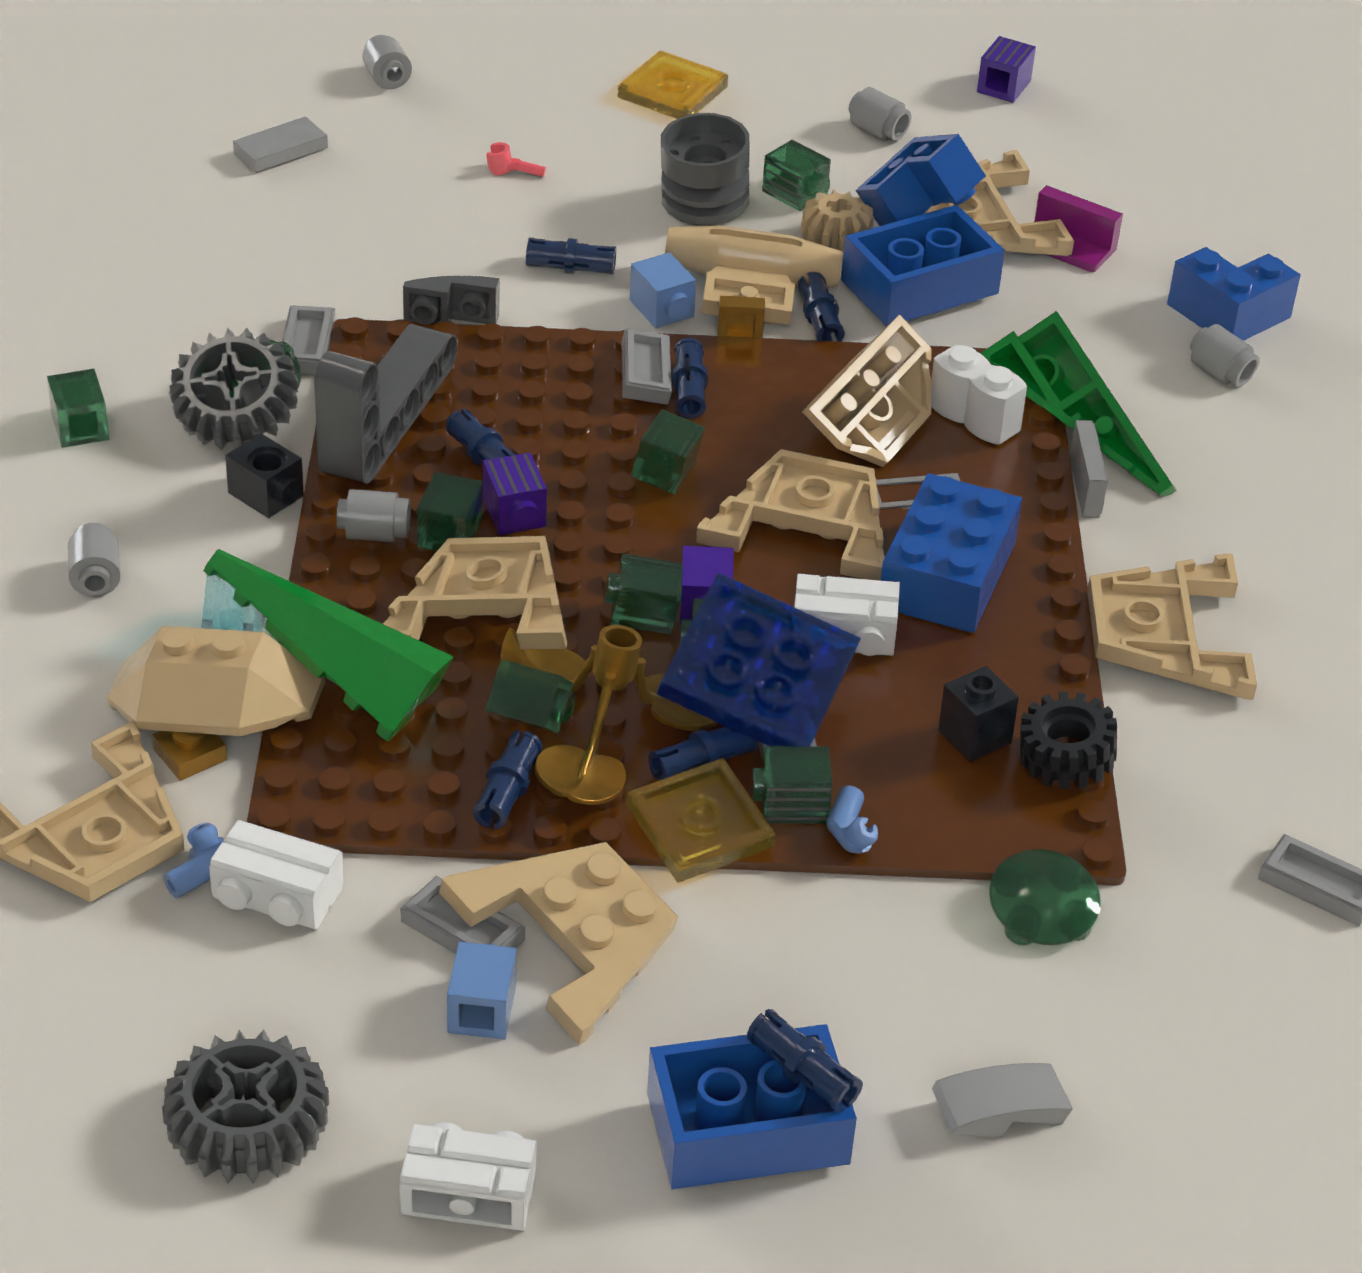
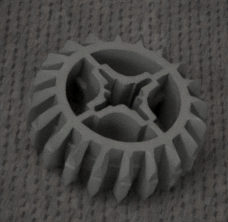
[169,328,299,451]
[162,1029,329,1184]

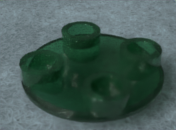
[989,849,1101,945]

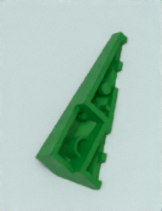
[980,311,1177,497]
[203,549,454,742]

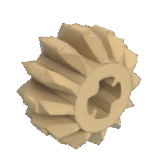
[801,190,874,251]

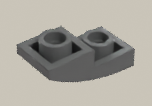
[403,276,500,325]

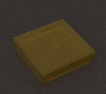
[618,50,728,119]
[626,758,776,883]

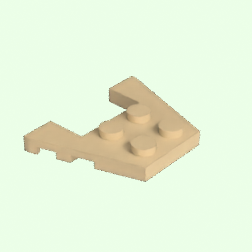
[924,150,1074,256]
[696,449,885,581]
[383,536,567,649]
[1087,553,1257,700]
[0,721,185,902]
[439,842,678,1045]

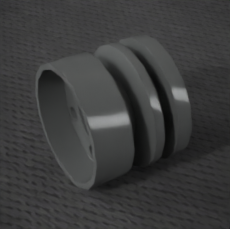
[661,113,750,225]

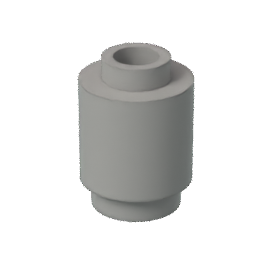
[362,35,412,89]
[849,87,912,141]
[1190,324,1260,387]
[337,489,411,542]
[68,523,120,596]

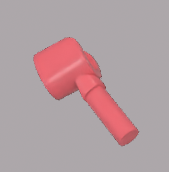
[486,142,546,177]

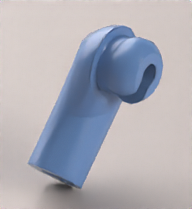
[826,785,878,854]
[163,822,225,898]

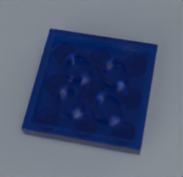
[656,573,861,762]

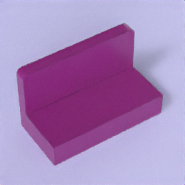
[1034,185,1123,272]

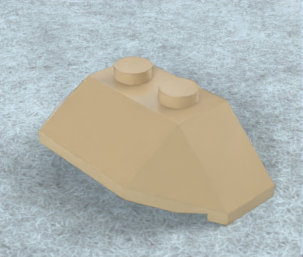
[802,314,931,467]
[107,626,325,736]

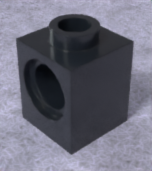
[225,433,304,518]
[938,666,1019,762]

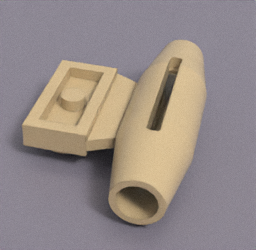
[665,226,843,325]

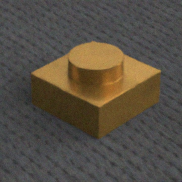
[717,295,765,338]
[152,731,227,781]

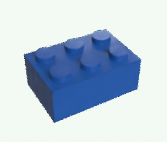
[841,205,1005,326]
[881,473,1022,633]
[647,1024,857,1190]

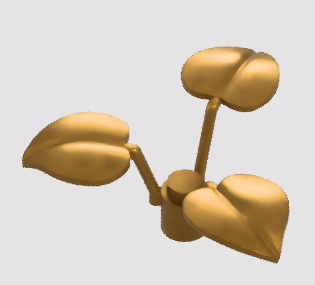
[500,625,739,805]

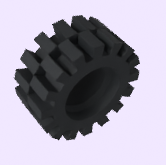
[1020,691,1117,789]

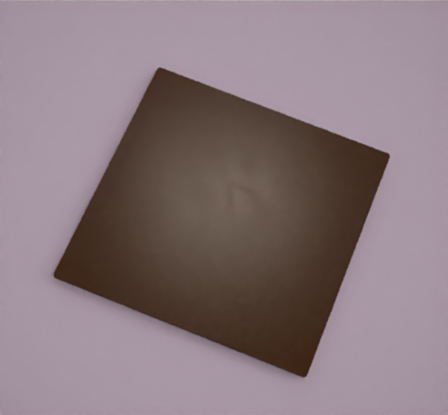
[247,317,1127,886]

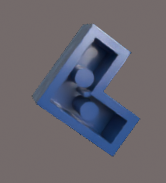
[855,134,986,226]
[1167,247,1301,341]

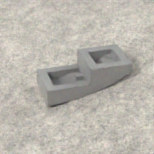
[932,1063,1073,1137]

